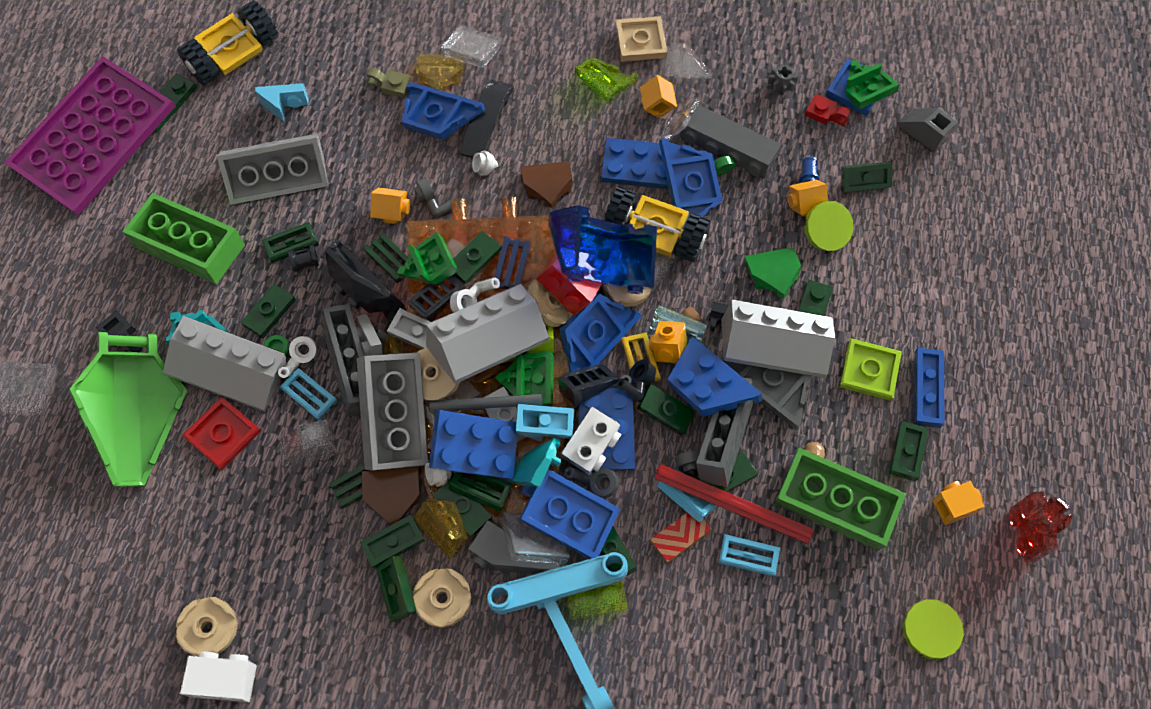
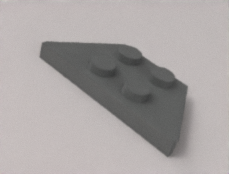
[721,358,810,430]

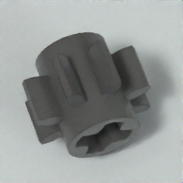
[767,64,798,95]

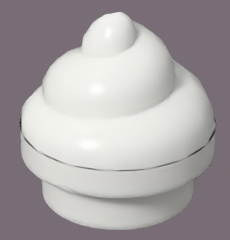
[472,151,498,176]
[425,463,454,487]

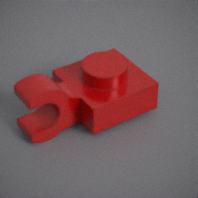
[805,94,851,127]

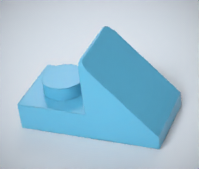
[255,83,308,122]
[516,404,574,441]

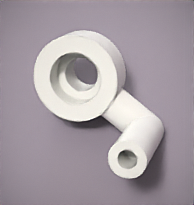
[450,278,500,313]
[278,336,318,378]

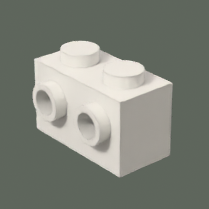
[561,407,621,475]
[180,652,257,703]

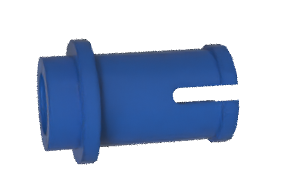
[800,157,819,183]

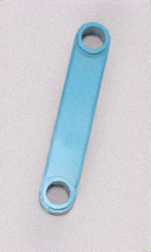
[487,552,628,614]
[536,598,613,709]

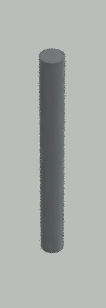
[430,394,542,412]

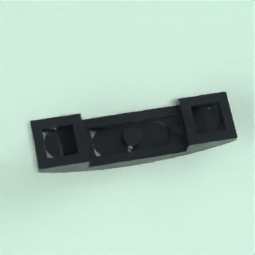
[460,80,514,158]

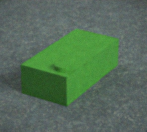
[122,193,245,284]
[774,448,906,550]

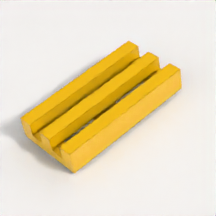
[621,332,661,386]

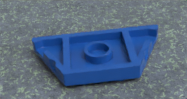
[402,81,485,140]
[659,138,723,229]
[559,294,642,373]
[668,337,762,417]

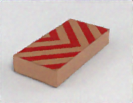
[649,513,712,564]

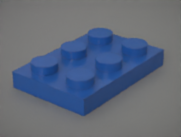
[601,137,669,189]
[578,388,635,471]
[429,410,518,479]
[519,469,620,559]

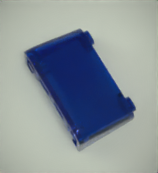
[548,205,657,294]

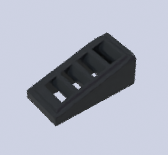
[407,275,466,322]
[558,363,619,406]

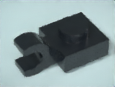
[95,311,143,353]

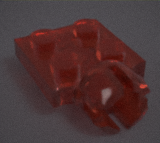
[1010,491,1072,562]

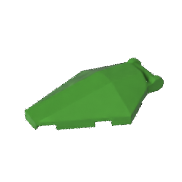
[69,332,188,488]

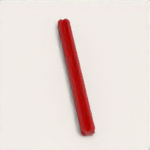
[654,464,813,543]

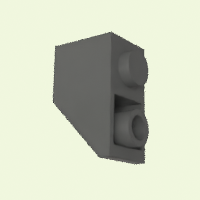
[897,108,958,153]

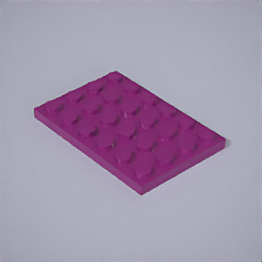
[4,56,175,216]

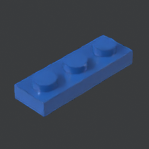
[914,348,945,428]

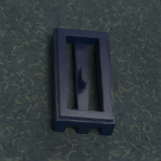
[494,236,530,290]

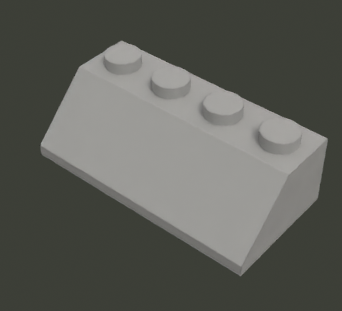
[217,134,329,205]
[426,284,549,384]
[721,300,835,378]
[163,316,287,412]
[357,353,428,470]

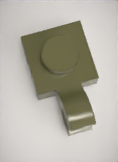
[367,68,411,98]

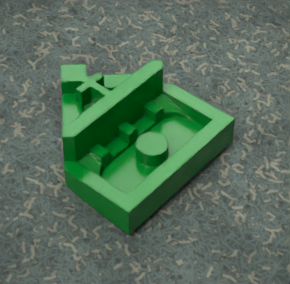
[845,61,899,110]
[397,232,458,284]
[744,247,801,299]
[495,351,554,407]

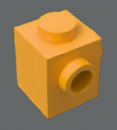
[640,75,677,118]
[787,180,828,216]
[370,188,410,224]
[649,321,687,363]
[932,481,985,526]

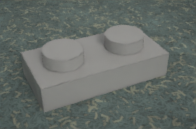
[387,308,431,349]
[356,314,382,356]

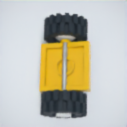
[177,0,279,86]
[602,187,711,263]

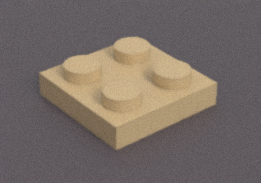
[615,16,667,62]

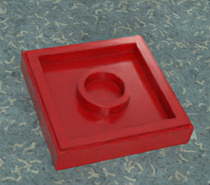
[182,397,261,471]

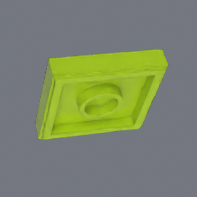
[839,338,902,401]

